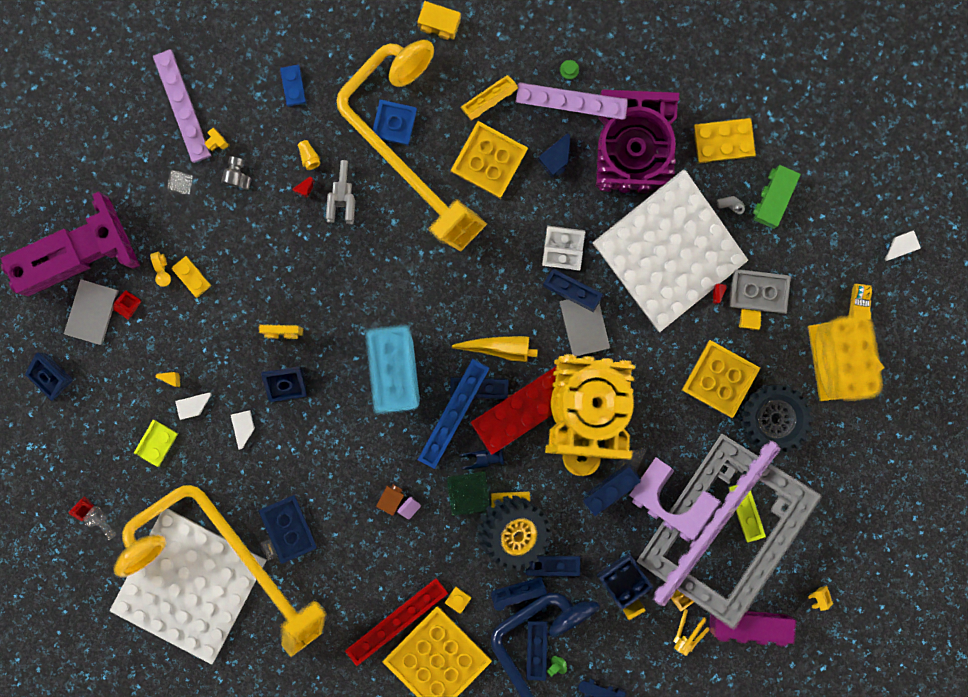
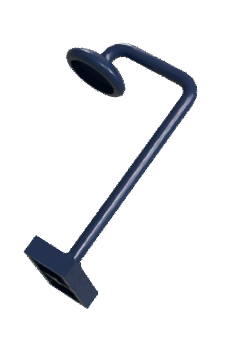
[491,593,600,697]

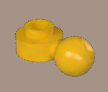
[150,252,171,287]

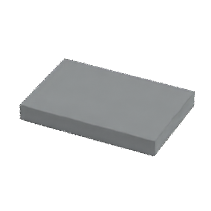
[729,269,791,314]
[64,279,119,345]
[559,299,610,356]

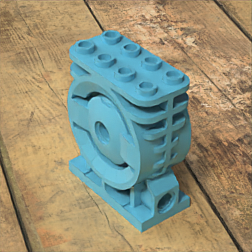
[367,327,420,412]

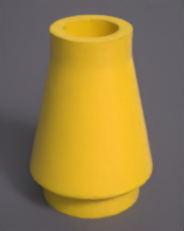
[298,140,320,170]

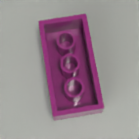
[709,611,796,646]

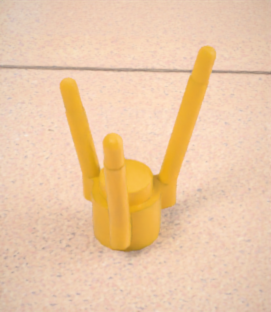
[673,609,709,656]

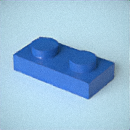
[280,65,306,106]

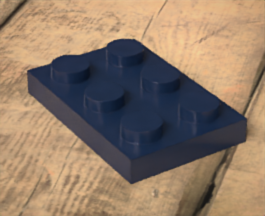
[258,495,317,564]

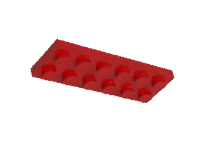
[470,366,582,455]

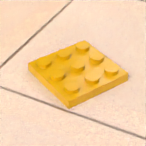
[450,121,528,199]
[682,340,760,418]

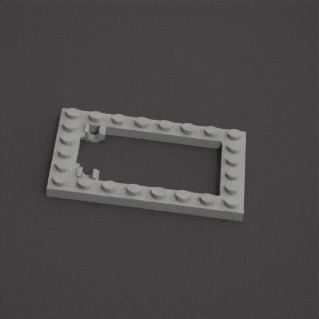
[636,434,822,629]

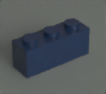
[583,462,641,516]

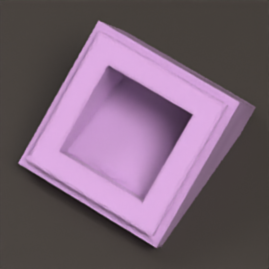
[398,496,421,519]

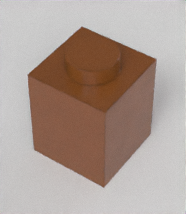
[376,484,405,516]

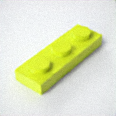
[728,484,766,543]

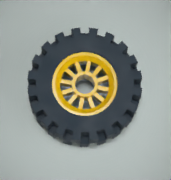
[477,495,551,570]

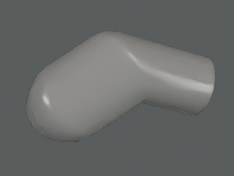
[717,196,745,214]

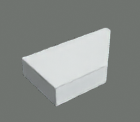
[885,231,920,261]
[175,392,212,420]

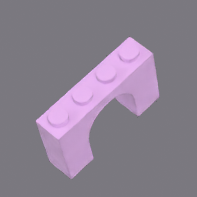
[629,458,722,542]

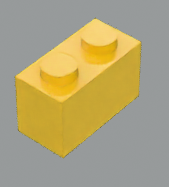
[417,1,461,40]

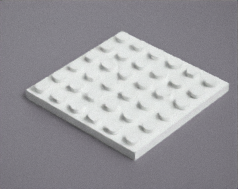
[593,170,748,332]
[110,508,267,664]

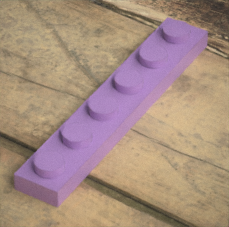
[153,49,211,163]
[516,83,628,119]

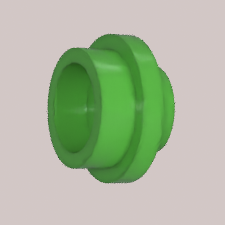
[560,60,579,79]

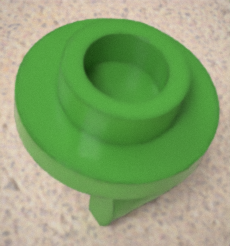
[546,656,567,677]

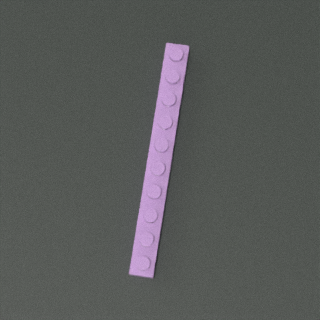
[654,441,781,606]

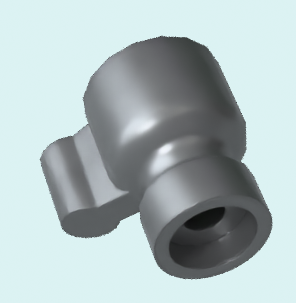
[221,157,251,190]

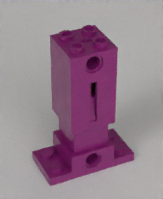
[0,192,140,296]

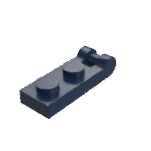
[526,555,580,576]
[491,577,547,611]

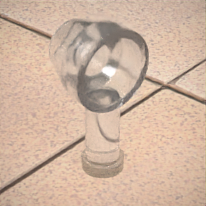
[84,506,116,541]

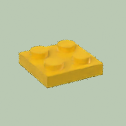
[259,325,303,339]

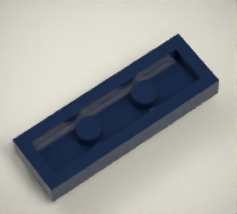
[543,269,603,312]
[450,377,508,399]
[526,620,548,681]

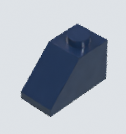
[538,133,570,177]

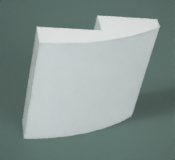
[542,226,585,270]

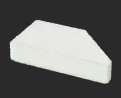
[231,410,255,449]

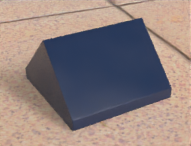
[25,352,73,401]
[261,366,307,402]

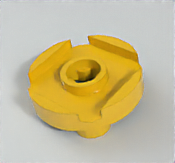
[562,439,601,476]

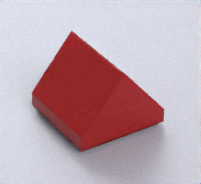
[68,496,95,521]

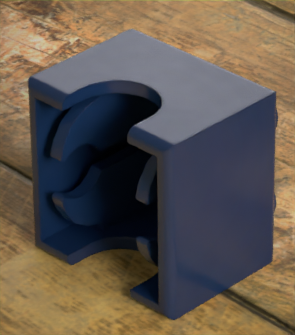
[597,553,654,610]

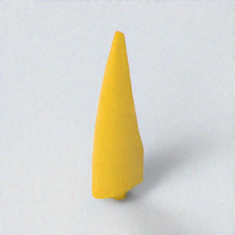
[452,336,538,362]

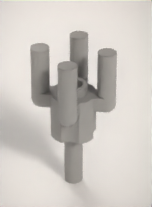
[326,160,355,224]

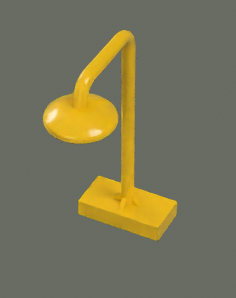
[336,40,487,251]
[114,485,325,657]

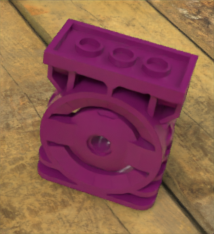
[596,90,679,193]

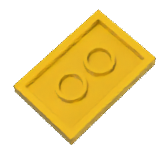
[693,118,756,163]

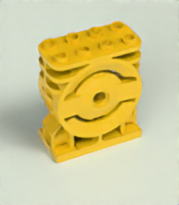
[808,316,881,401]
[545,355,635,459]

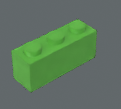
[753,165,801,229]

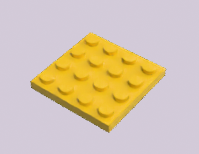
[382,606,492,697]

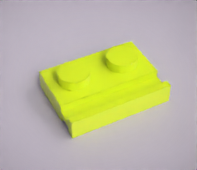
[134,420,179,467]

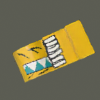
[849,284,872,319]

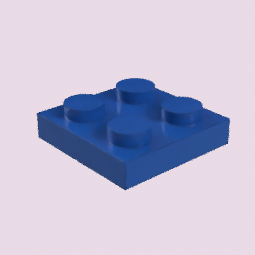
[373,100,417,146]

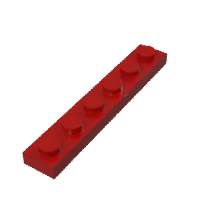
[345,578,448,666]

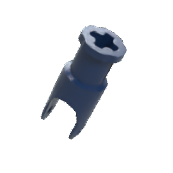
[459,449,504,470]

